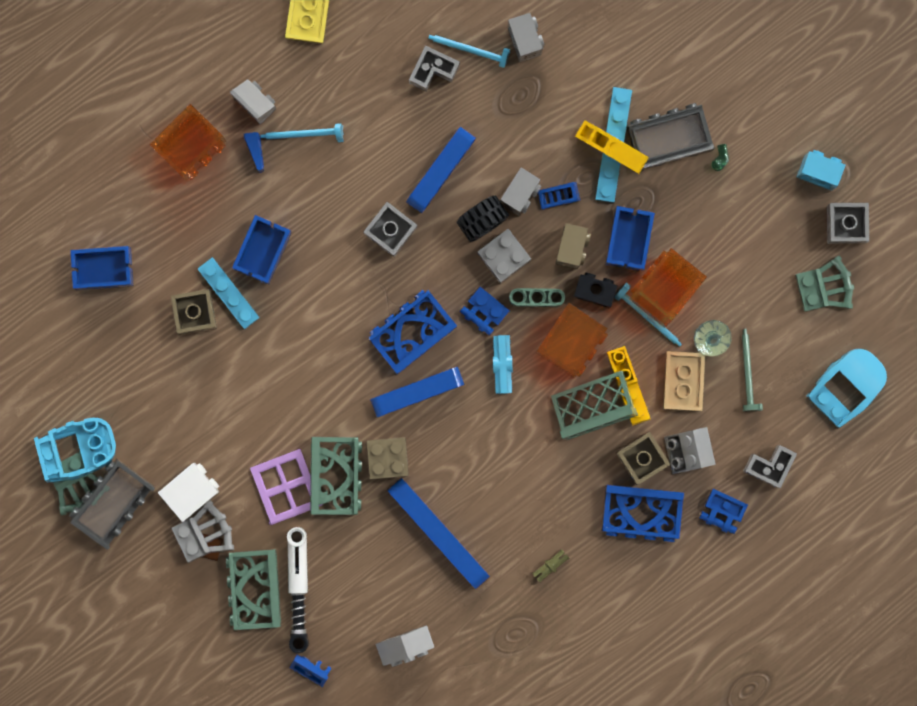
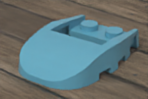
[806,349,887,429]
[34,418,116,483]

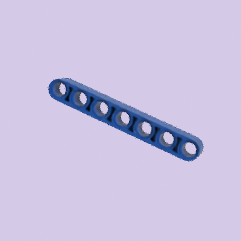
[387,478,490,589]

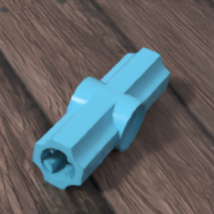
[493,335,513,394]

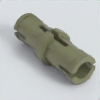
[532,549,570,583]

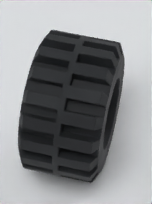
[456,195,509,242]

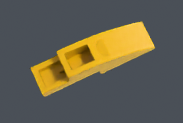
[575,120,649,174]
[607,346,651,426]

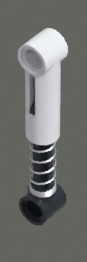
[287,527,309,654]

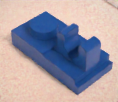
[290,655,331,687]

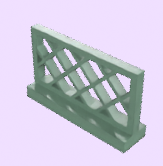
[551,371,638,440]

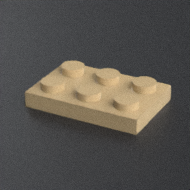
[663,351,705,411]

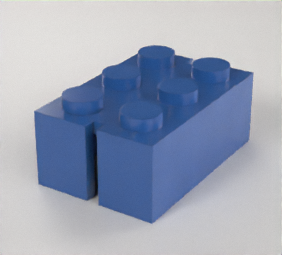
[605,206,655,271]
[232,215,292,285]
[70,246,134,290]

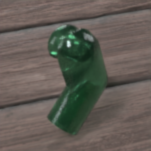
[711,144,729,171]

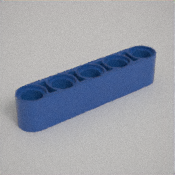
[406,127,476,213]
[370,367,465,418]

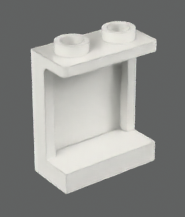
[158,463,219,522]

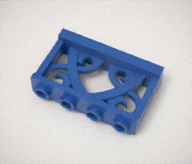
[369,290,457,375]
[602,485,684,542]

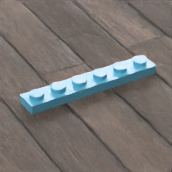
[595,87,632,203]

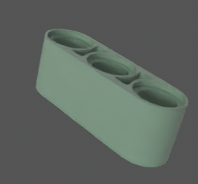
[509,288,565,307]

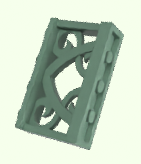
[310,437,362,515]
[226,549,282,630]

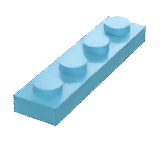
[198,257,260,329]

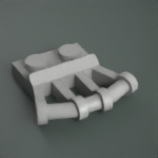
[171,500,234,563]

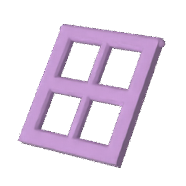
[250,449,323,525]

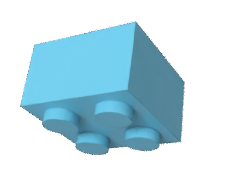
[796,150,846,191]

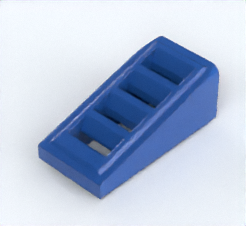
[243,132,264,173]
[538,182,580,209]

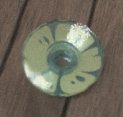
[694,320,732,357]

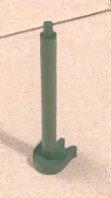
[742,329,763,412]

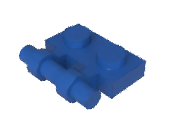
[460,287,510,336]
[699,489,748,534]

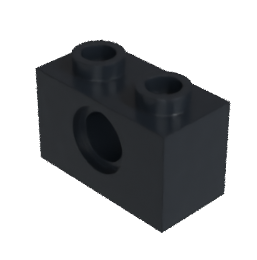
[573,272,617,308]

